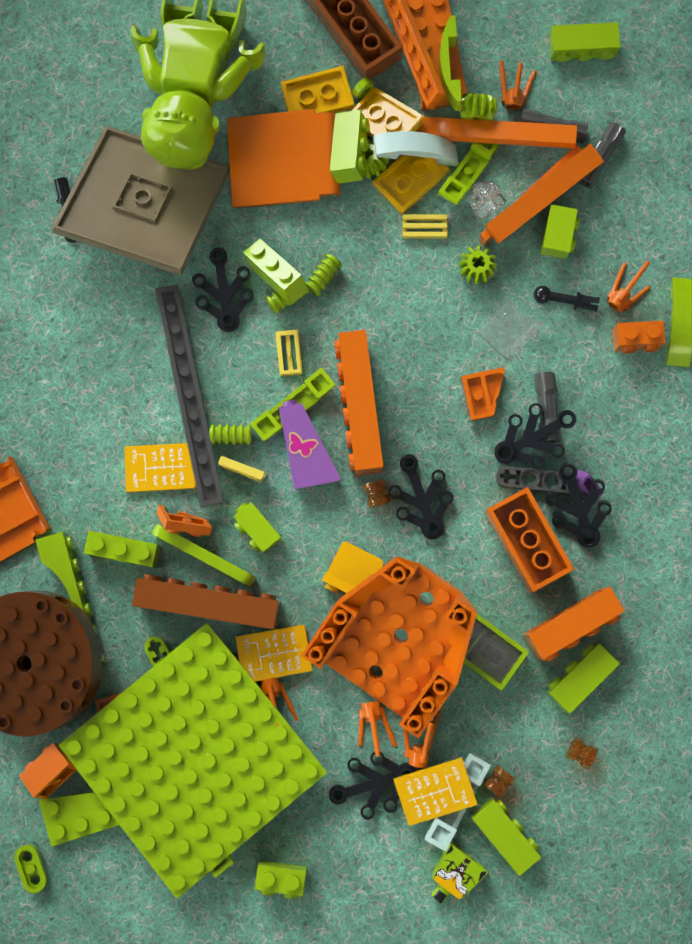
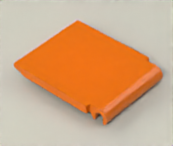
[227,109,341,208]
[0,457,51,563]

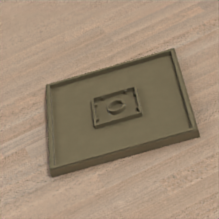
[51,126,230,276]

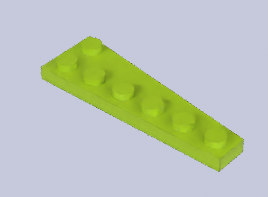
[39,792,119,847]

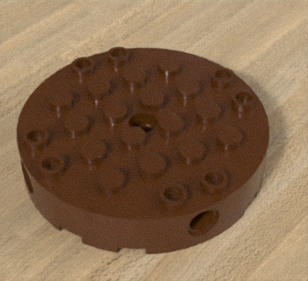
[0,591,103,736]

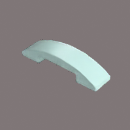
[373,131,459,166]
[424,753,491,852]

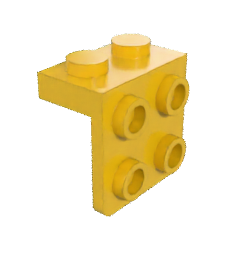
[322,542,383,594]

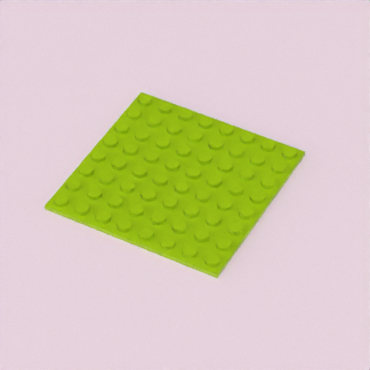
[58,622,327,899]

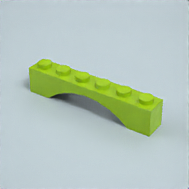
[36,532,105,667]

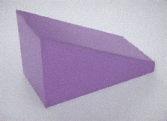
[576,470,604,503]

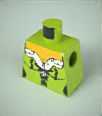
[431,842,488,904]

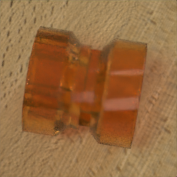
[363,480,391,508]
[565,737,598,769]
[483,765,516,799]

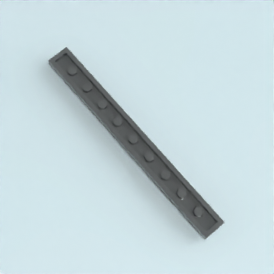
[155,285,223,508]

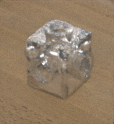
[466,181,507,219]

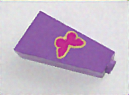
[279,400,340,489]

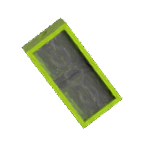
[463,614,529,691]

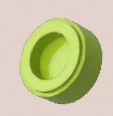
[352,77,373,99]

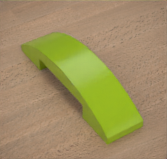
[439,15,462,111]
[438,143,500,205]
[666,277,692,367]
[250,367,336,442]

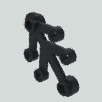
[192,247,254,333]
[494,403,577,469]
[388,454,454,540]
[545,462,612,548]
[329,751,418,820]

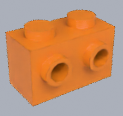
[613,320,666,354]
[19,743,77,800]

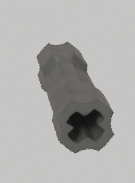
[520,108,589,144]
[577,122,626,189]
[534,372,561,443]

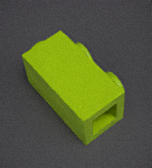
[233,502,282,554]

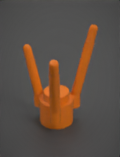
[499,60,536,110]
[607,261,650,312]
[260,677,298,727]
[358,701,397,757]
[403,711,441,768]

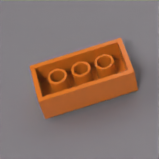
[484,487,574,593]
[522,586,625,661]

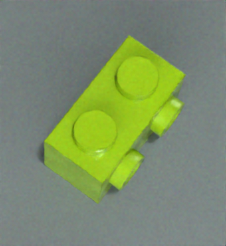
[540,204,580,259]
[254,860,307,899]

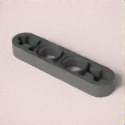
[495,466,581,495]

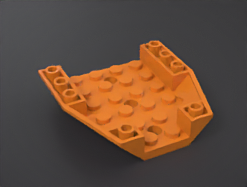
[301,556,477,739]

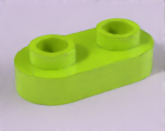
[14,844,48,893]

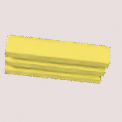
[402,214,447,239]
[276,329,303,377]
[218,456,266,483]

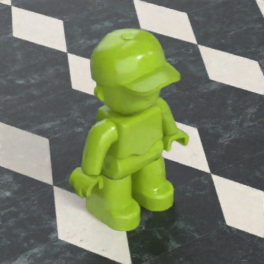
[131,0,265,170]

